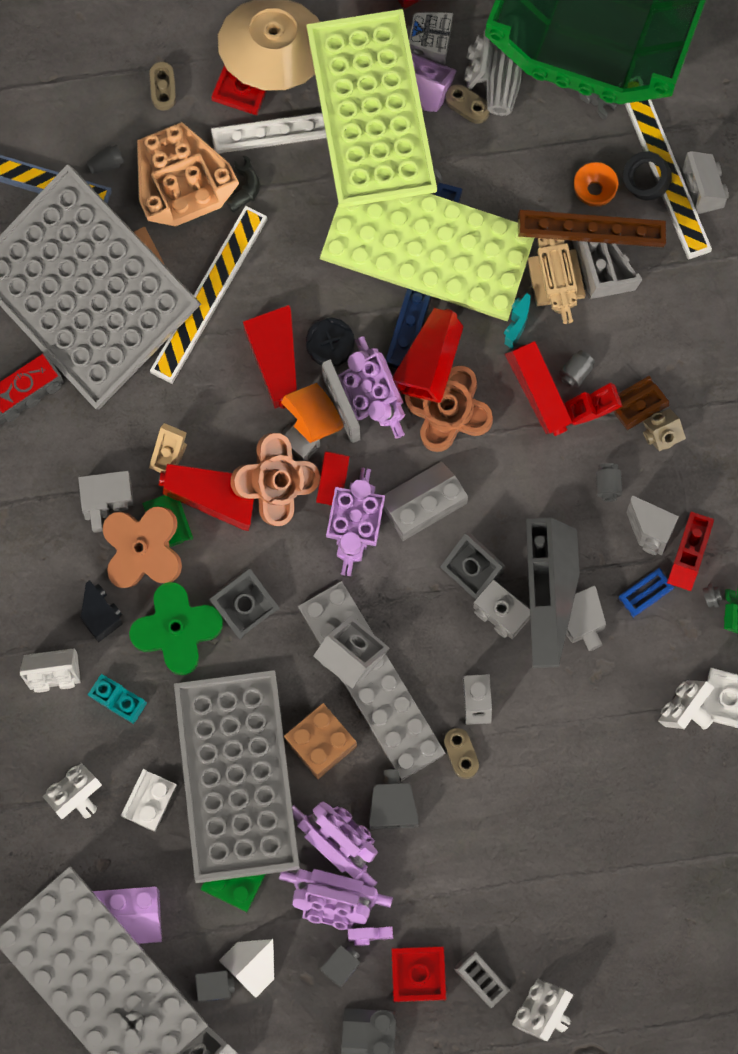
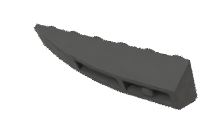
[526,518,580,668]

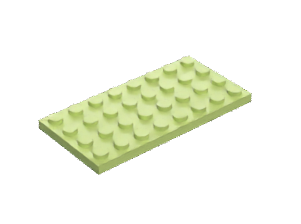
[307,9,437,208]
[320,193,534,321]

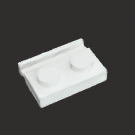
[121,769,177,832]

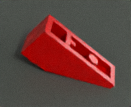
[667,511,715,591]

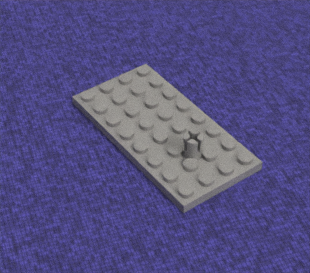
[174,670,300,883]
[0,866,208,1054]

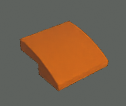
[281,383,344,443]

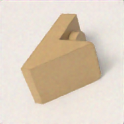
[149,423,187,473]

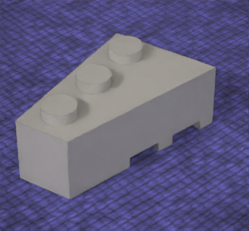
[572,241,643,299]

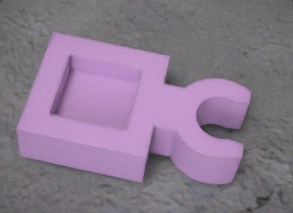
[348,927,393,946]

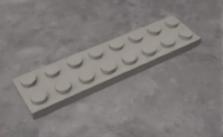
[298,581,446,781]

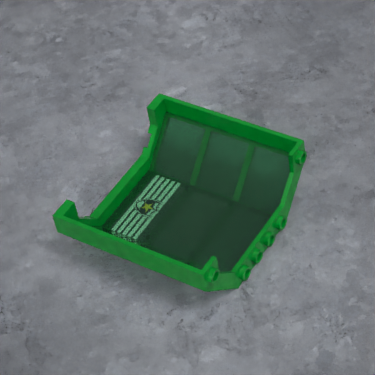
[485,0,706,104]

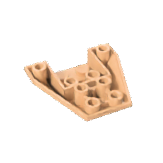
[137,122,239,226]

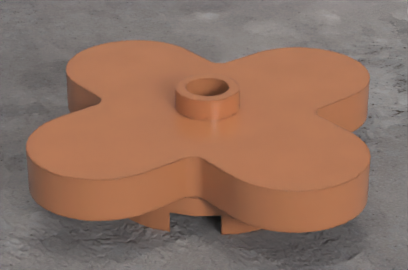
[405,366,493,452]
[231,433,320,526]
[103,507,182,588]

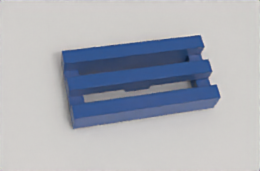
[618,568,675,618]

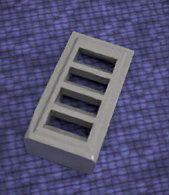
[453,951,510,1008]

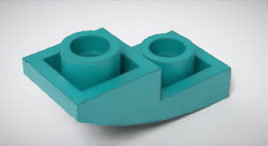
[504,293,531,349]
[88,674,147,724]

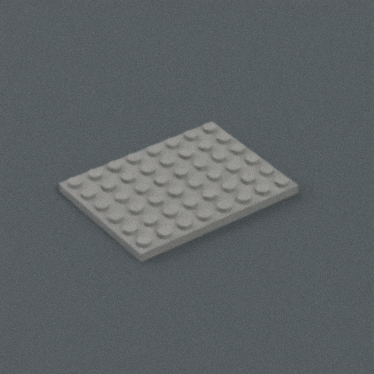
[0,164,201,410]

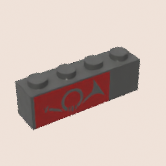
[0,352,64,425]

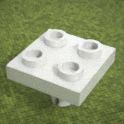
[658,680,714,730]
[42,763,101,819]
[512,979,573,1041]

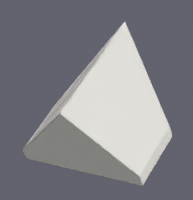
[219,939,274,998]

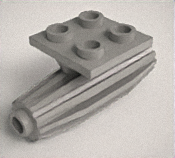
[464,15,525,116]

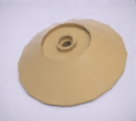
[218,0,320,90]

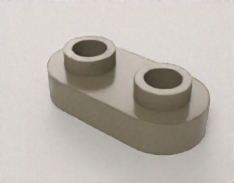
[150,62,176,111]
[446,84,490,124]
[444,728,479,779]

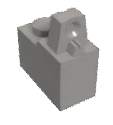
[78,471,134,533]

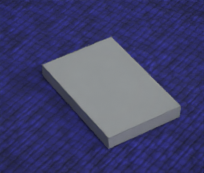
[322,359,360,443]

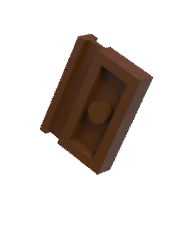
[614,376,669,430]

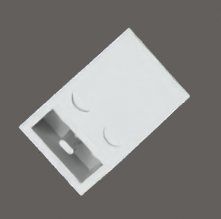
[20,648,81,692]

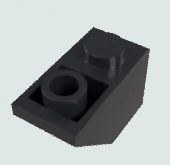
[81,580,123,643]

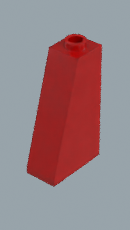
[243,305,297,409]
[392,308,464,403]
[505,341,572,436]
[159,464,254,531]

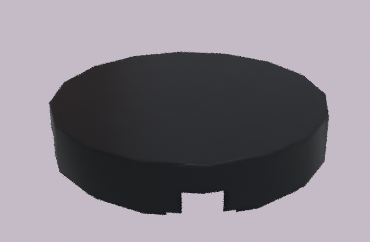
[306,318,355,366]

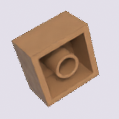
[284,703,357,779]

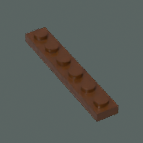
[518,210,666,247]

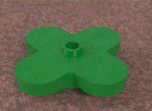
[129,582,223,675]

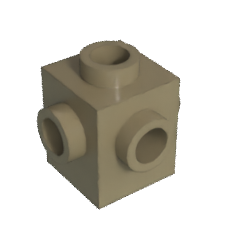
[643,408,686,451]

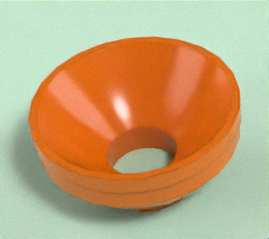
[574,162,618,207]

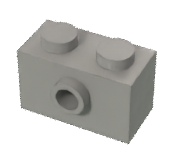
[473,580,531,639]

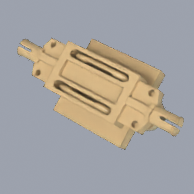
[527,238,585,324]

